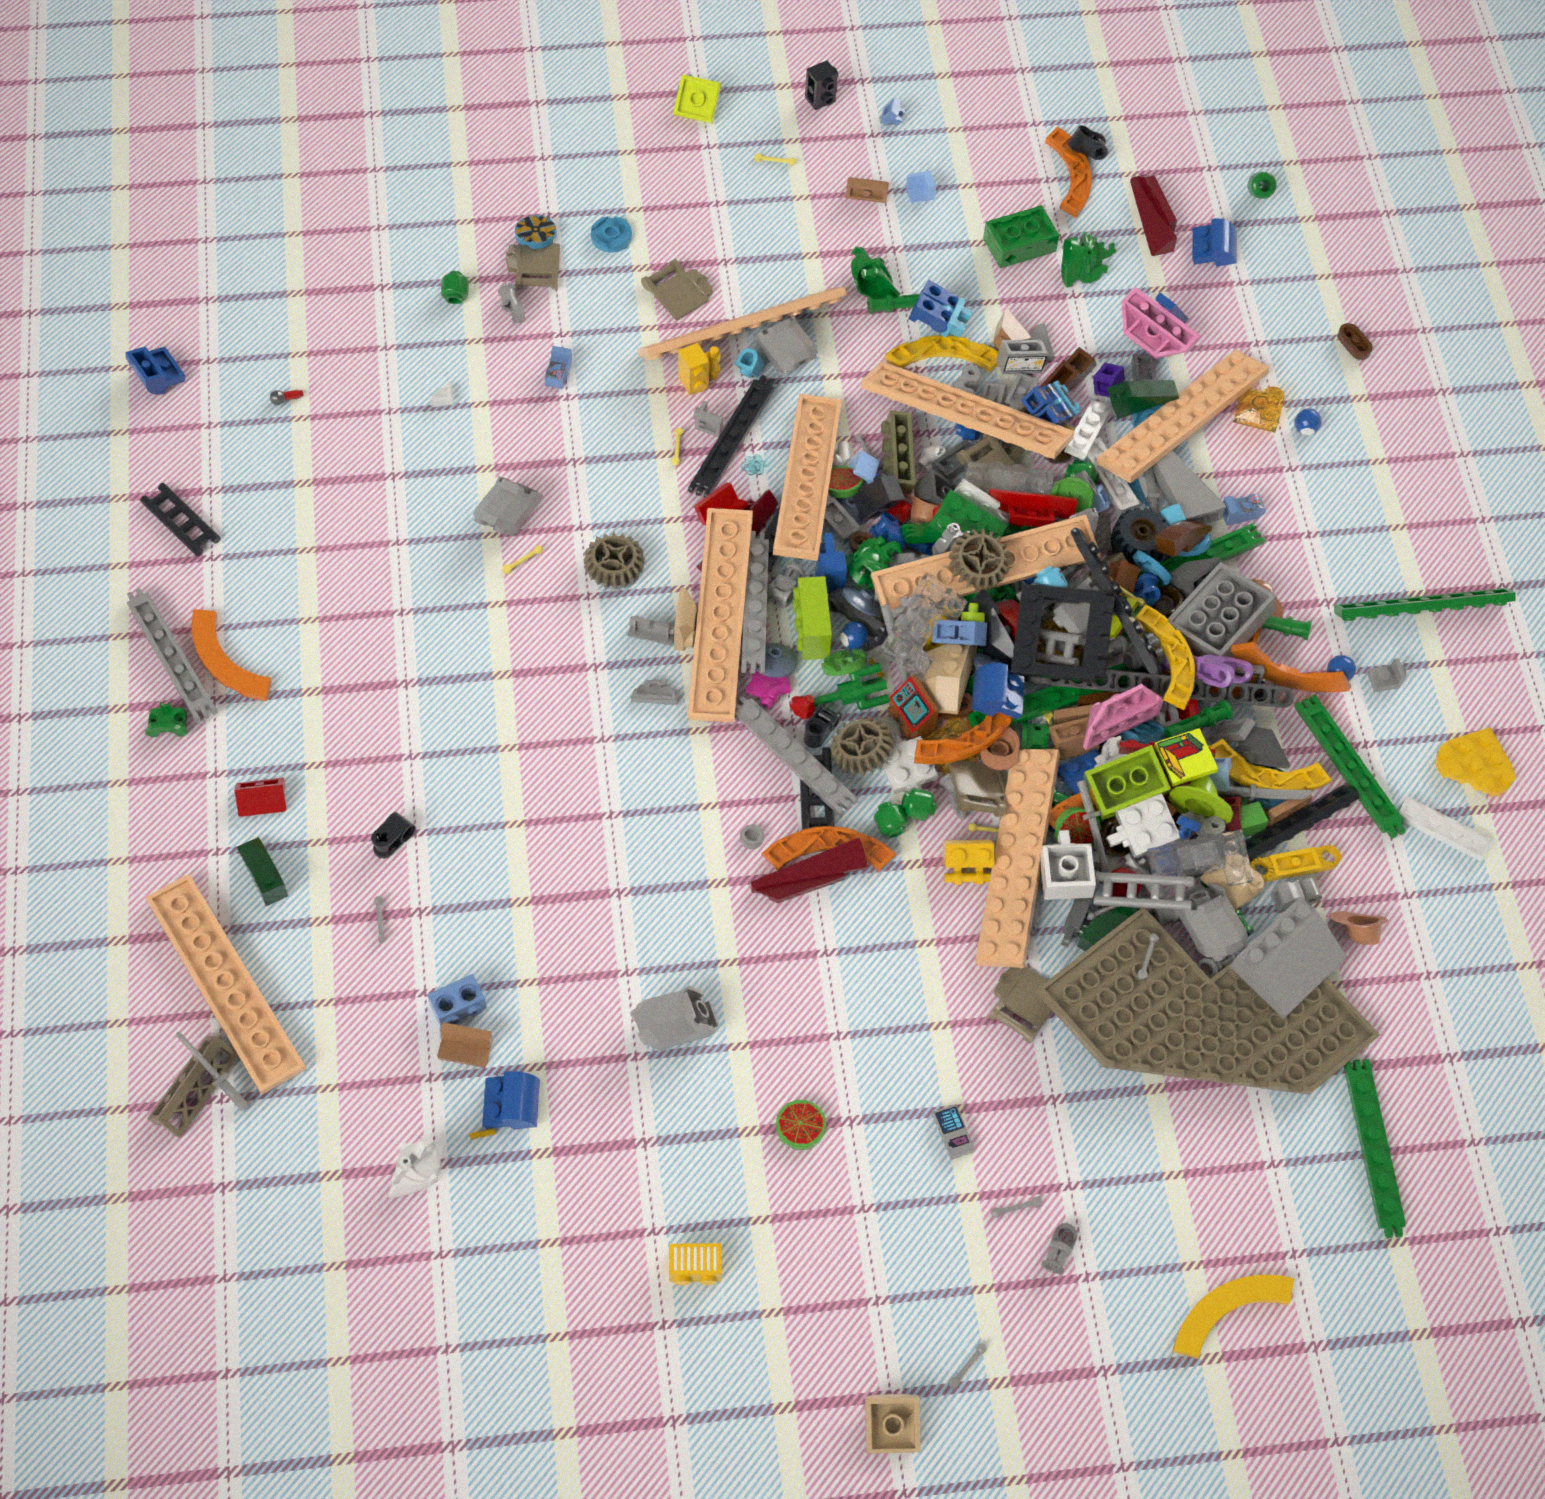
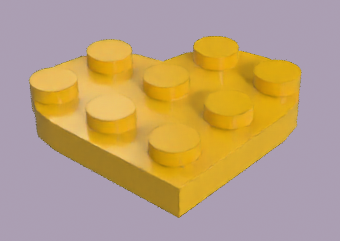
[1435,727,1516,797]

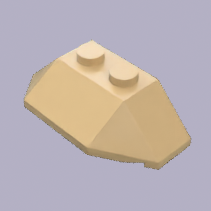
[918,644,978,714]

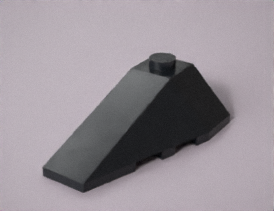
[958,589,1031,683]

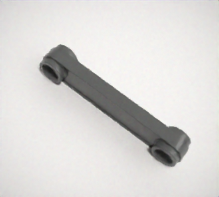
[828,588,916,666]

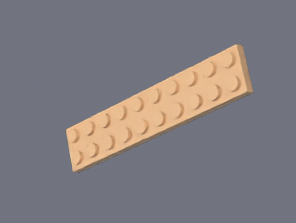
[637,286,847,360]
[1097,349,1269,483]
[861,361,1075,459]
[773,394,842,561]
[688,508,753,723]
[870,515,1101,610]
[975,749,1060,968]
[145,874,307,1095]

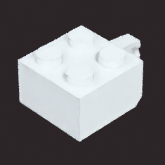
[1107,794,1180,859]
[1040,830,1096,900]

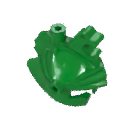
[1061,232,1116,288]
[851,246,901,297]
[845,536,902,590]

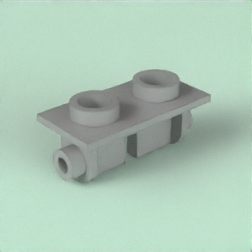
[932,523,970,556]
[627,615,674,646]

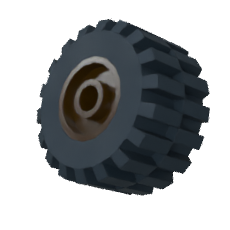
[1109,507,1168,567]

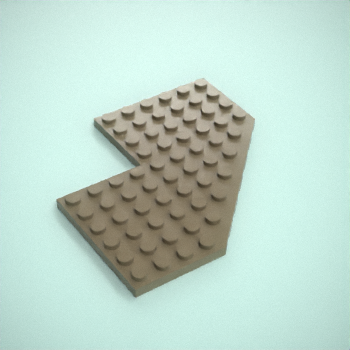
[1036,908,1380,1095]

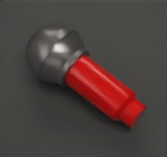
[270,389,304,405]

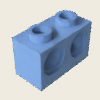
[932,620,987,646]
[427,974,487,1027]

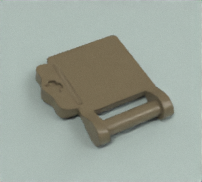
[505,243,560,289]
[641,259,713,320]
[956,434,1026,494]
[948,760,1007,817]
[988,967,1053,1044]

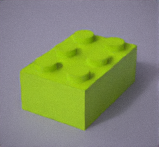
[792,576,832,660]
[1083,745,1171,820]

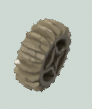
[949,528,1011,590]
[584,532,645,590]
[831,716,894,776]

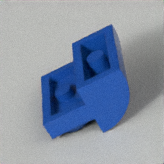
[1192,218,1237,267]
[125,346,186,395]
[815,533,847,594]
[972,663,1024,719]
[482,1071,540,1130]

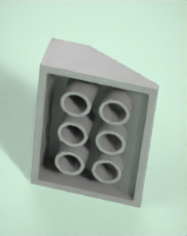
[1168,562,1276,657]
[1229,897,1347,1019]

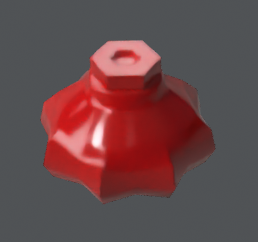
[789,695,816,720]

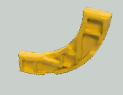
[885,335,998,372]
[1135,604,1195,710]
[1209,739,1332,791]
[1172,1274,1295,1359]

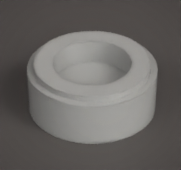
[740,825,764,849]

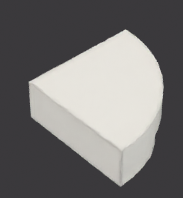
[431,383,454,407]

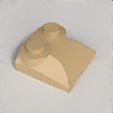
[674,587,698,651]
[1200,853,1264,911]
[864,1394,921,1454]

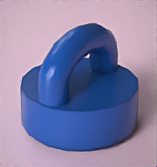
[1176,815,1202,840]

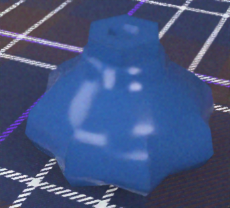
[955,424,981,441]

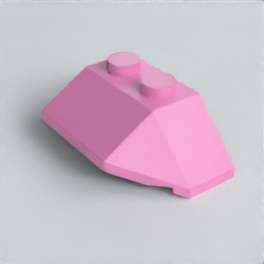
[1121,287,1200,359]
[1083,684,1163,750]

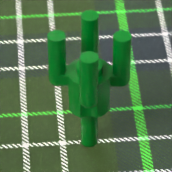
[813,663,889,710]

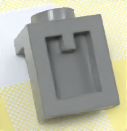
[693,401,723,437]
[1367,658,1407,693]

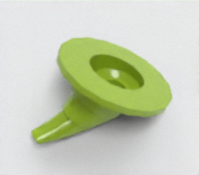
[1168,775,1234,824]

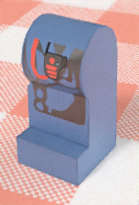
[545,346,572,389]
[1223,494,1266,526]

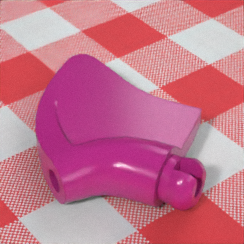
[746,669,791,709]

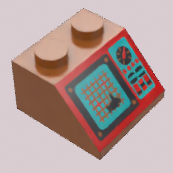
[887,674,939,740]

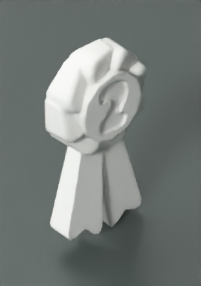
[1125,852,1166,899]

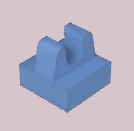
[880,97,905,126]

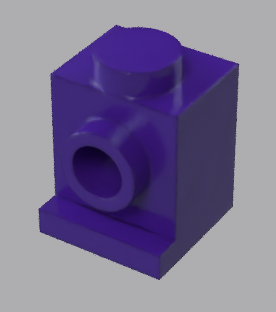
[1093,362,1125,398]

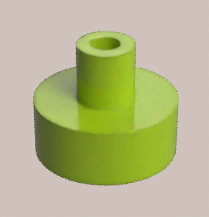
[961,603,985,622]

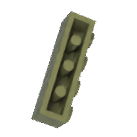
[881,410,916,499]

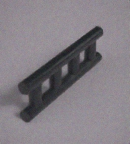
[140,483,221,557]
[800,747,835,830]

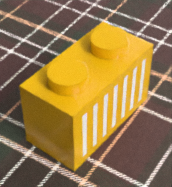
[669,1243,722,1286]

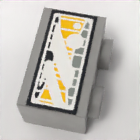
[996,340,1048,374]

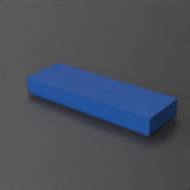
[1155,292,1189,323]

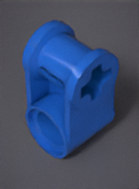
[870,511,906,553]
[1125,573,1160,613]

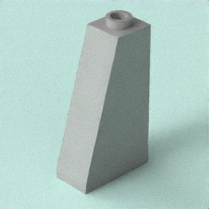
[1152,451,1226,524]

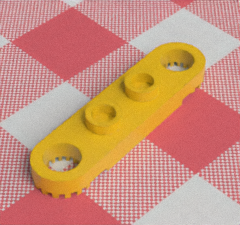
[1250,845,1341,882]

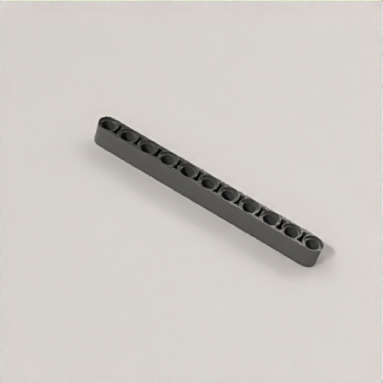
[1043,663,1295,708]

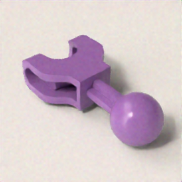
[1162,652,1253,688]

